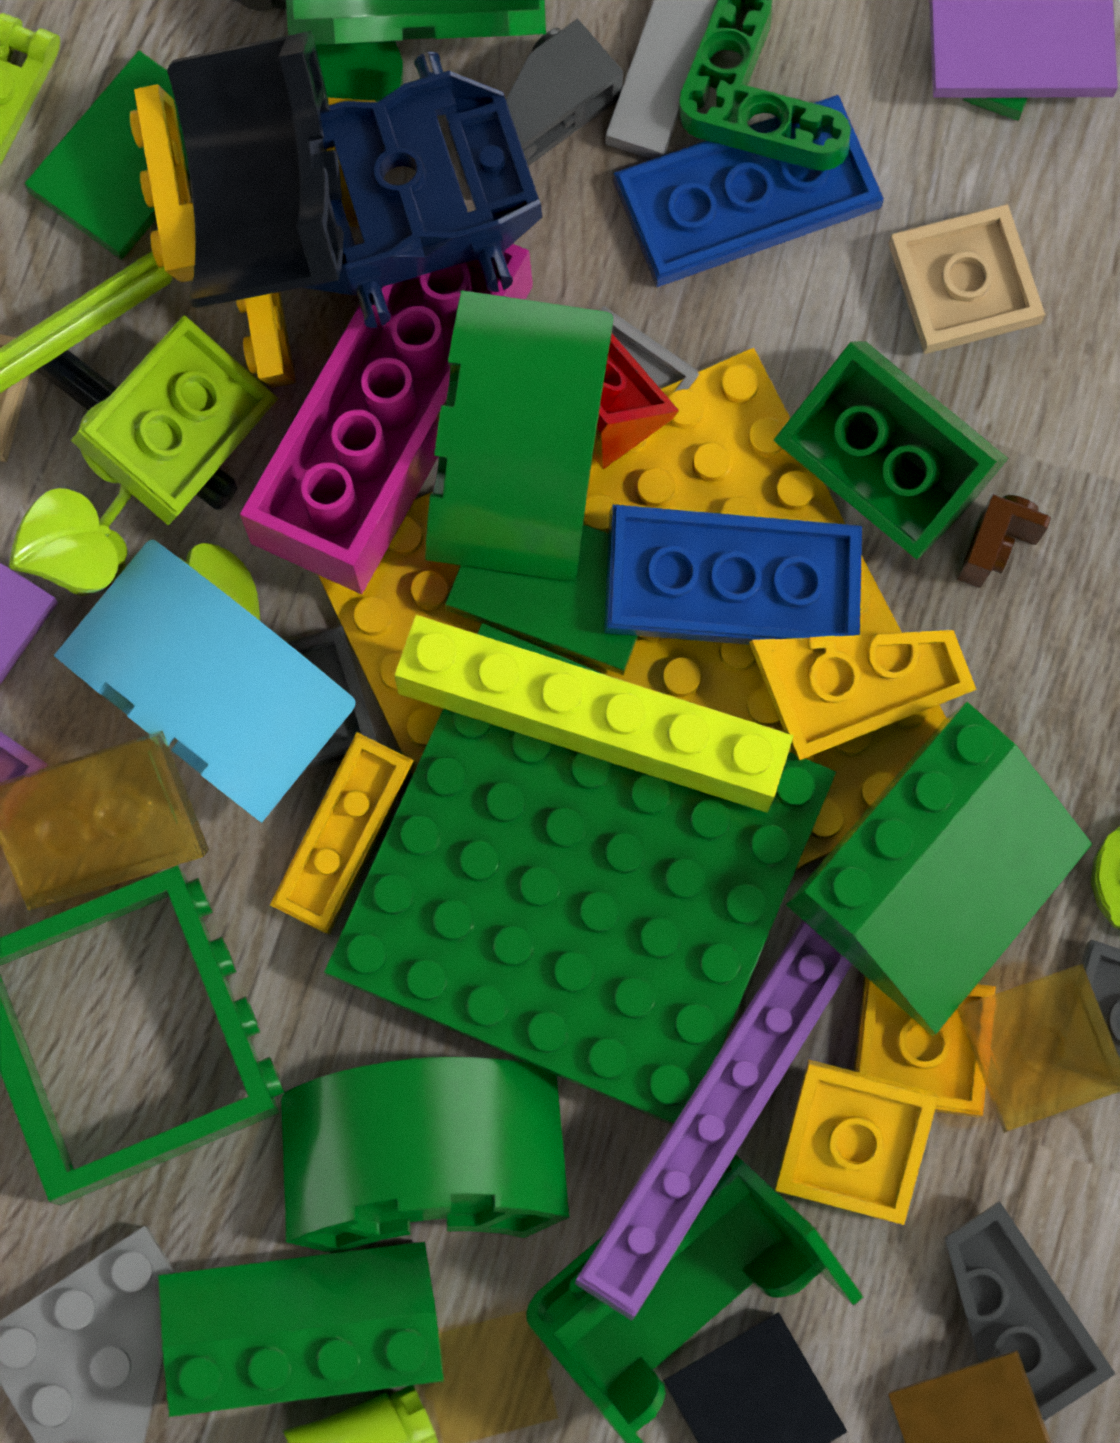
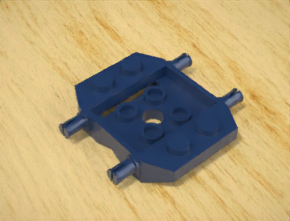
[302,51,543,328]

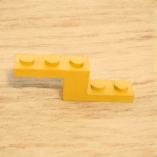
[130,84,296,388]

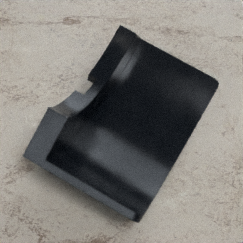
[167,31,344,308]

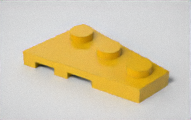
[749,630,977,760]

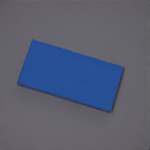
[613,94,884,287]
[604,504,862,645]

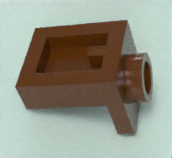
[957,494,1051,588]

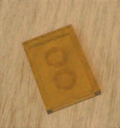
[0,730,209,911]

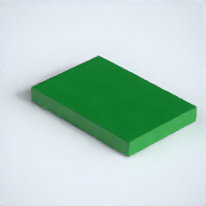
[24,50,191,260]
[445,524,639,675]

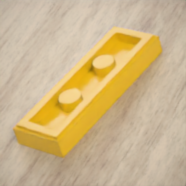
[270,732,416,934]

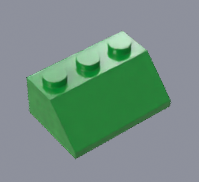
[773,341,1009,560]

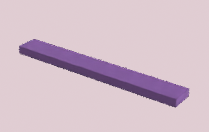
[574,920,852,1321]

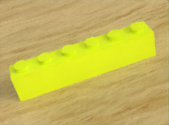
[395,615,794,813]

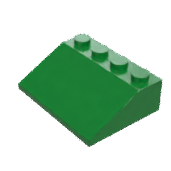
[785,702,1092,1036]

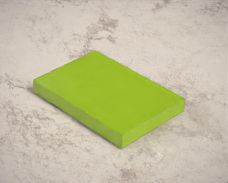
[70,315,279,526]

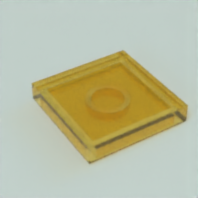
[957,964,1120,1133]

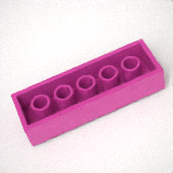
[240,244,533,594]

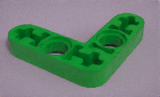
[679,0,851,171]

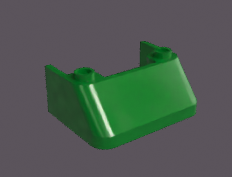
[526,1154,863,1443]

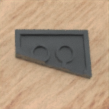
[944,1201,1116,1421]

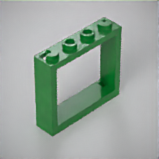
[0,865,285,1206]

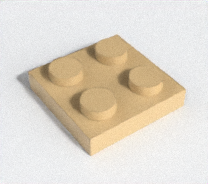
[888,204,1045,354]

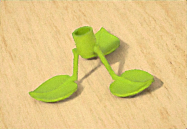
[9,396,260,621]

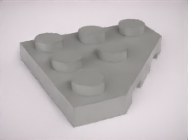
[0,1226,176,1443]

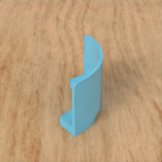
[54,539,356,823]

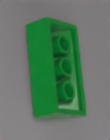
[158,1241,444,1417]

